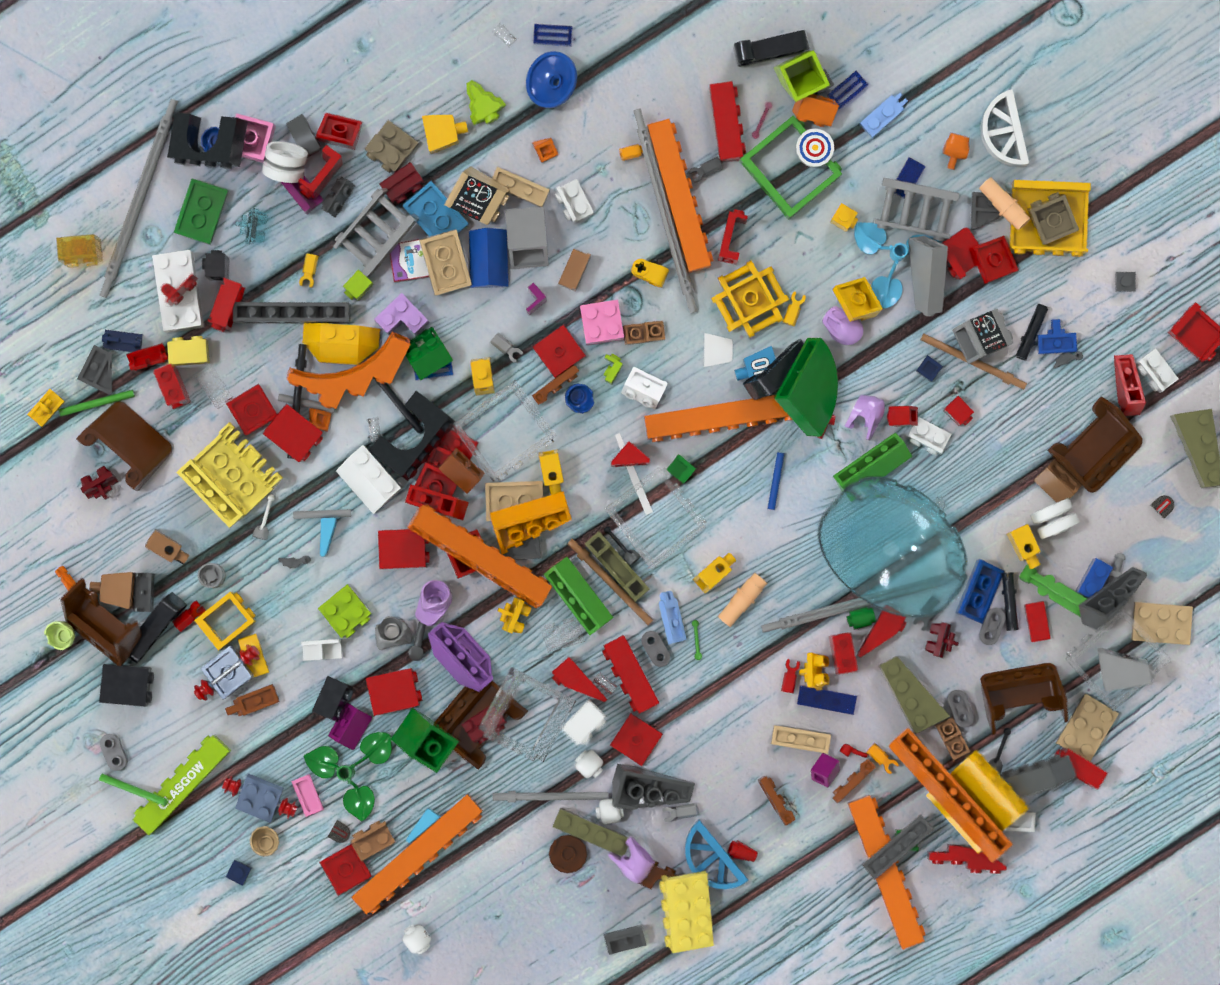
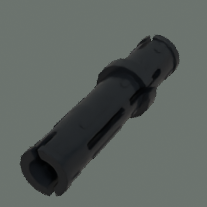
[1015,304,1049,361]
[1001,572,1019,631]

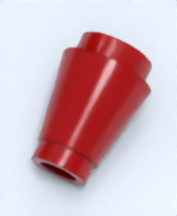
[727,840,758,862]

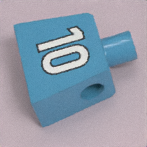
[734,346,776,381]

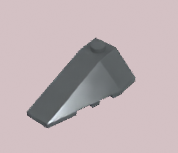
[1079,567,1147,630]
[612,763,695,810]

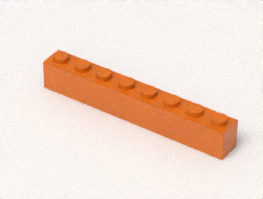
[647,119,714,273]
[644,395,792,442]
[407,505,552,608]
[888,728,1013,863]
[351,794,483,915]
[848,795,926,949]

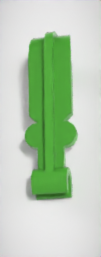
[1019,564,1087,617]

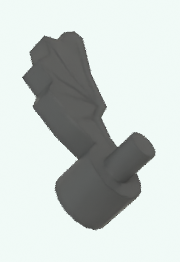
[1053,351,1083,369]
[278,555,311,569]

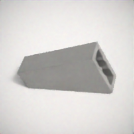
[908,236,948,316]

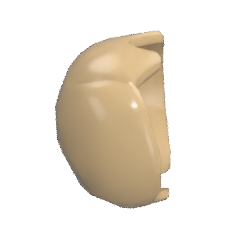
[250,826,279,857]

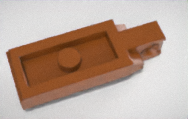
[532,365,579,405]
[225,684,280,716]
[832,759,876,803]
[758,776,795,826]

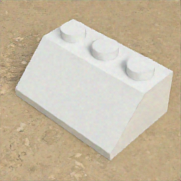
[336,445,402,514]

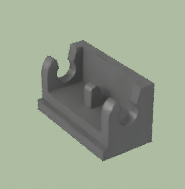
[134,573,155,612]
[604,925,646,955]

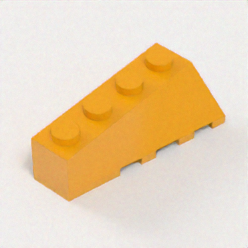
[490,491,572,555]

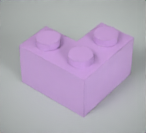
[374,293,429,336]

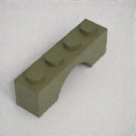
[585,531,650,602]
[552,808,629,856]

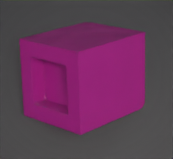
[811,753,840,788]

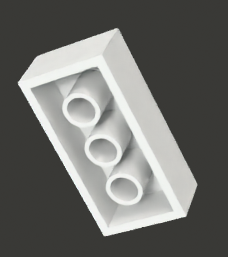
[152,250,204,333]
[562,699,606,745]

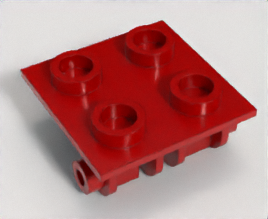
[161,273,198,306]

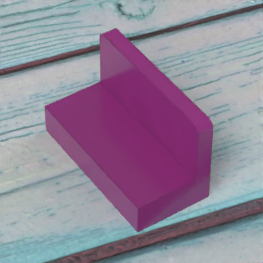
[281,176,324,214]
[526,282,547,316]
[328,703,372,750]

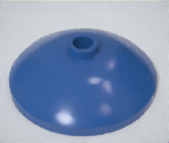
[526,51,577,108]

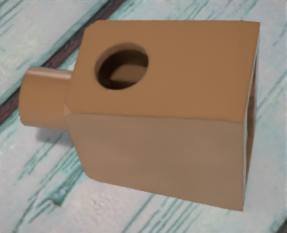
[145,529,189,565]
[89,572,135,609]

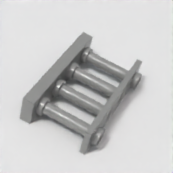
[874,177,959,241]
[333,188,420,277]

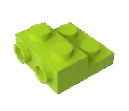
[318,584,372,638]

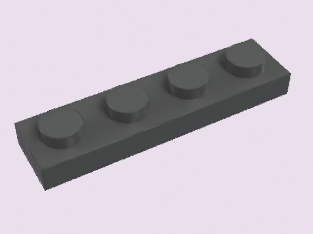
[861,814,934,880]

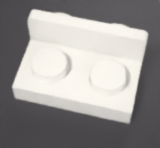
[555,179,594,224]
[1137,348,1179,393]
[621,367,668,409]
[907,417,952,456]

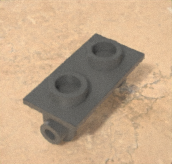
[321,177,355,218]

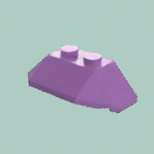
[428,622,493,691]

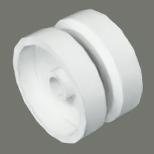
[262,141,308,183]
[1030,498,1080,539]

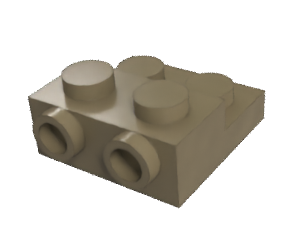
[365,120,419,173]
[1027,192,1079,245]

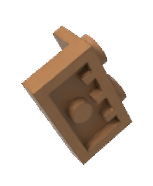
[350,821,395,862]

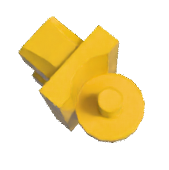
[27,389,65,427]
[497,597,531,633]
[799,652,829,691]

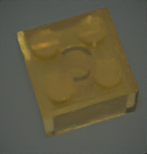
[56,234,103,268]

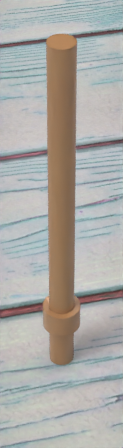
[920,333,1027,390]
[567,538,653,625]

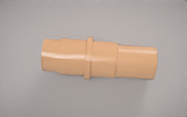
[979,177,1031,230]
[718,573,768,627]

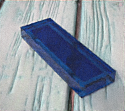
[797,685,857,715]

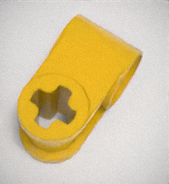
[631,259,669,288]

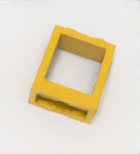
[194,591,256,651]

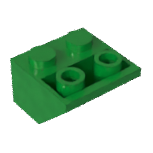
[405,326,453,380]

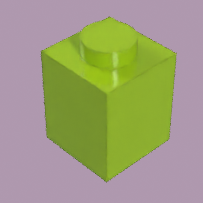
[343,270,374,301]

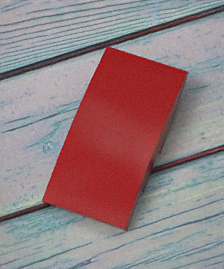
[415,429,479,497]

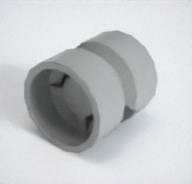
[198,563,226,588]

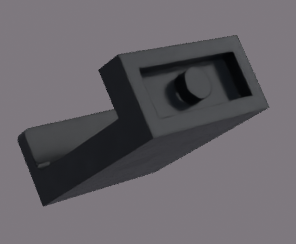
[99,664,154,707]

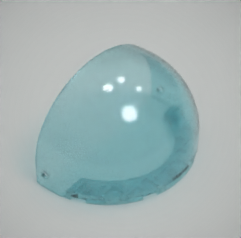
[818,476,968,618]

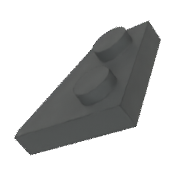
[971,192,1011,230]
[77,345,112,395]

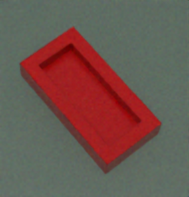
[1024,601,1051,642]

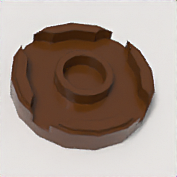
[549,835,587,873]

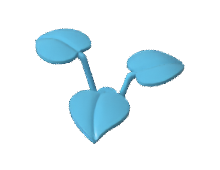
[854,222,941,309]

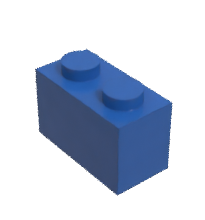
[1075,558,1113,599]

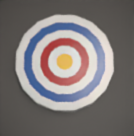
[796,129,834,167]

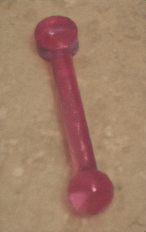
[752,102,772,139]

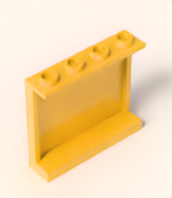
[1009,180,1091,257]
[926,750,1029,853]

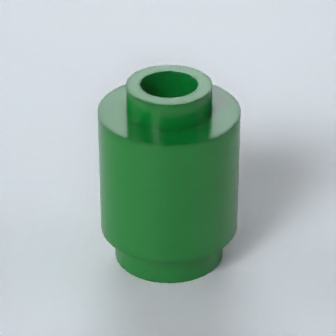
[846,607,876,630]

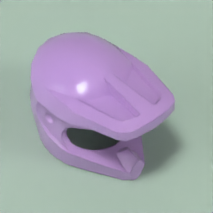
[822,306,863,345]
[845,395,885,441]
[415,580,452,626]
[608,837,654,883]

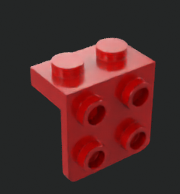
[942,227,979,279]

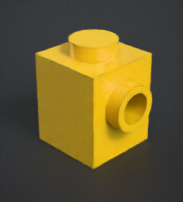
[830,203,858,232]

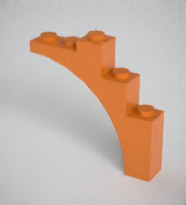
[287,331,410,409]

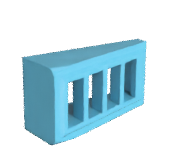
[320,518,337,557]
[406,808,441,843]

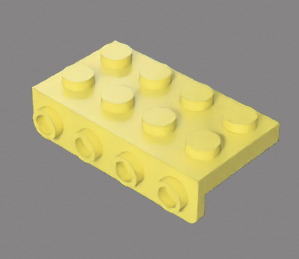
[659,871,714,953]

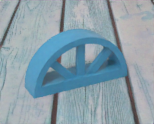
[685,820,748,889]

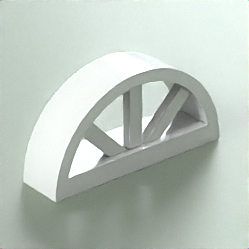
[980,89,1029,167]

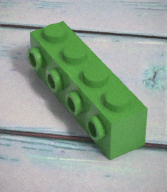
[833,432,912,501]
[543,557,614,635]

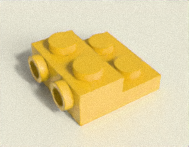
[832,277,883,322]

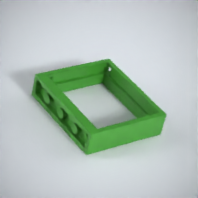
[740,115,842,220]

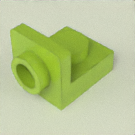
[603,354,623,385]

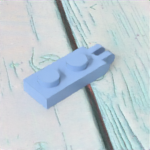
[860,92,908,138]
[659,591,687,644]

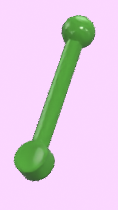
[692,620,702,660]

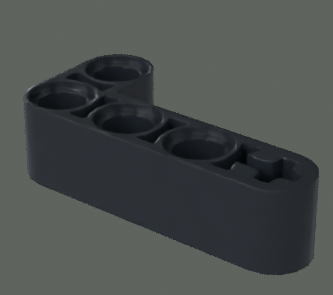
[733,30,810,67]
[743,339,804,400]
[129,592,187,664]

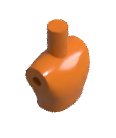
[943,133,970,170]

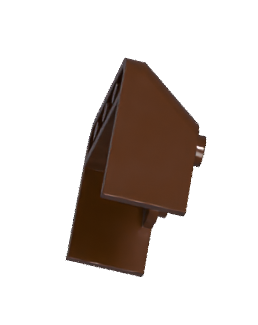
[60,578,141,666]
[980,663,1069,735]

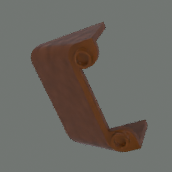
[1047,396,1143,493]
[76,402,172,491]
[435,680,528,770]

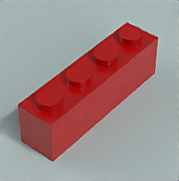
[709,81,746,162]
[602,635,659,714]

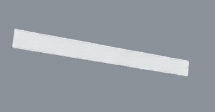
[615,433,653,515]

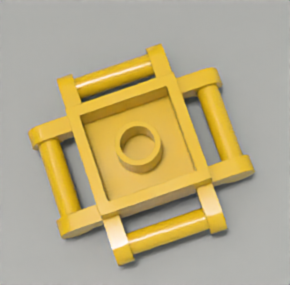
[711,260,790,338]

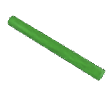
[59,389,135,416]
[99,774,168,806]

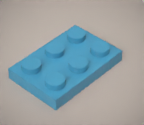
[402,181,469,237]

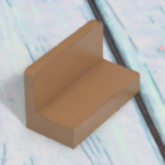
[558,248,591,292]
[1034,459,1082,503]

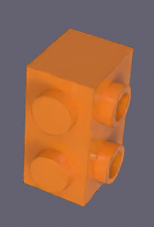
[792,94,839,127]

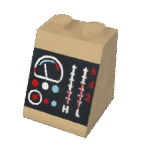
[444,166,510,225]

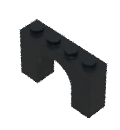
[167,113,248,169]
[369,391,455,481]

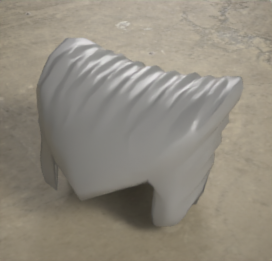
[375,616,413,650]

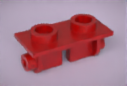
[126,343,168,371]

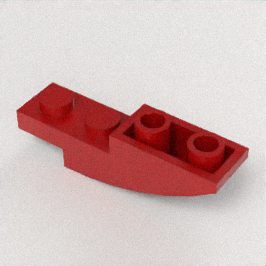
[927,844,1006,874]

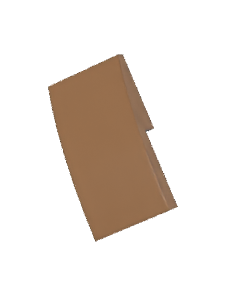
[623,321,665,345]
[935,717,971,762]

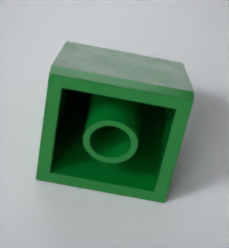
[391,707,459,773]

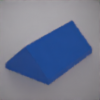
[469,228,509,288]
[955,559,1004,624]

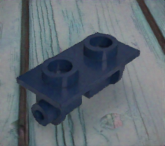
[102,330,143,352]

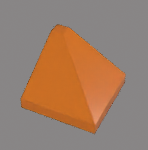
[532,138,559,163]
[309,408,332,432]

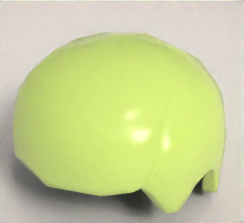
[44,621,75,650]

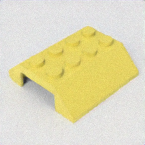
[176,422,283,528]

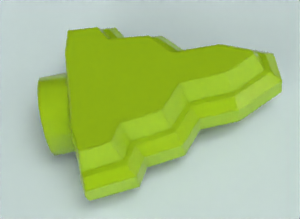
[466,80,506,125]

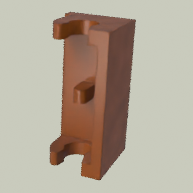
[439,448,485,494]

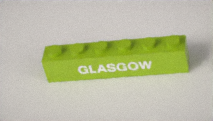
[132,735,231,835]

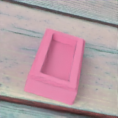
[291,774,324,817]

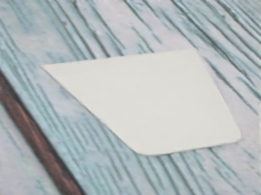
[704,333,733,367]

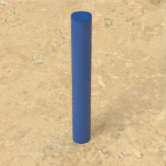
[767,452,785,510]

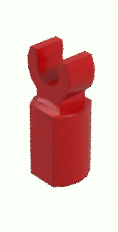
[172,600,206,632]
[781,659,800,694]

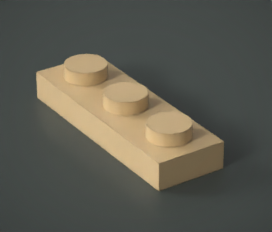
[492,167,550,207]
[771,725,831,754]

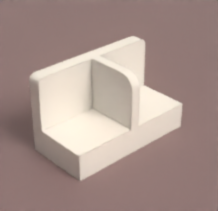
[301,639,342,661]

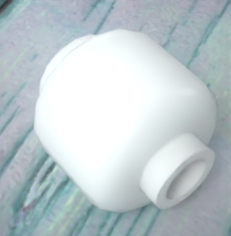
[575,750,603,778]
[595,798,624,825]
[402,925,431,954]

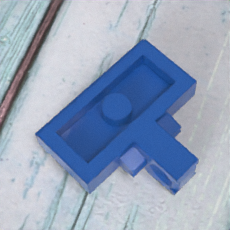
[1037,319,1077,354]

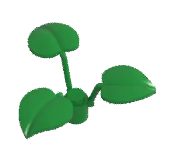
[304,732,392,821]

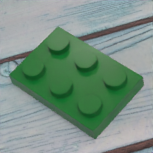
[173,178,229,245]

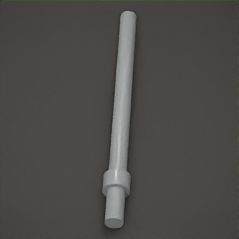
[493,791,608,803]

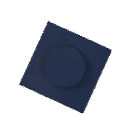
[916,355,943,382]
[226,860,252,886]

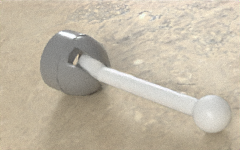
[252,494,275,540]

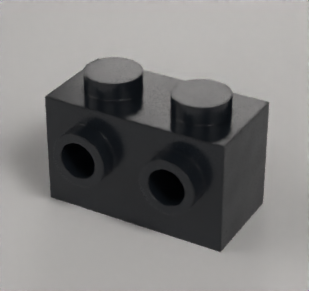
[202,250,230,281]
[312,676,353,722]

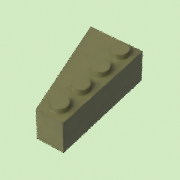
[1170,409,1220,488]
[878,656,950,734]

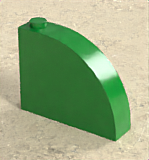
[774,338,838,437]

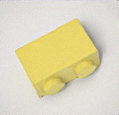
[167,336,209,366]

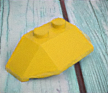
[302,323,380,365]

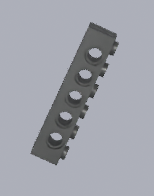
[233,302,350,324]

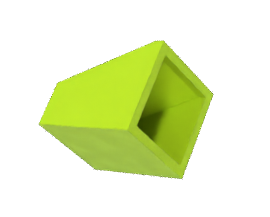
[773,50,830,102]

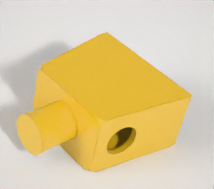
[422,115,468,154]
[471,357,495,396]
[539,449,564,495]
[1006,524,1041,570]
[692,553,736,593]

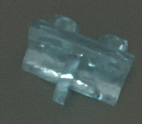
[235,208,268,244]

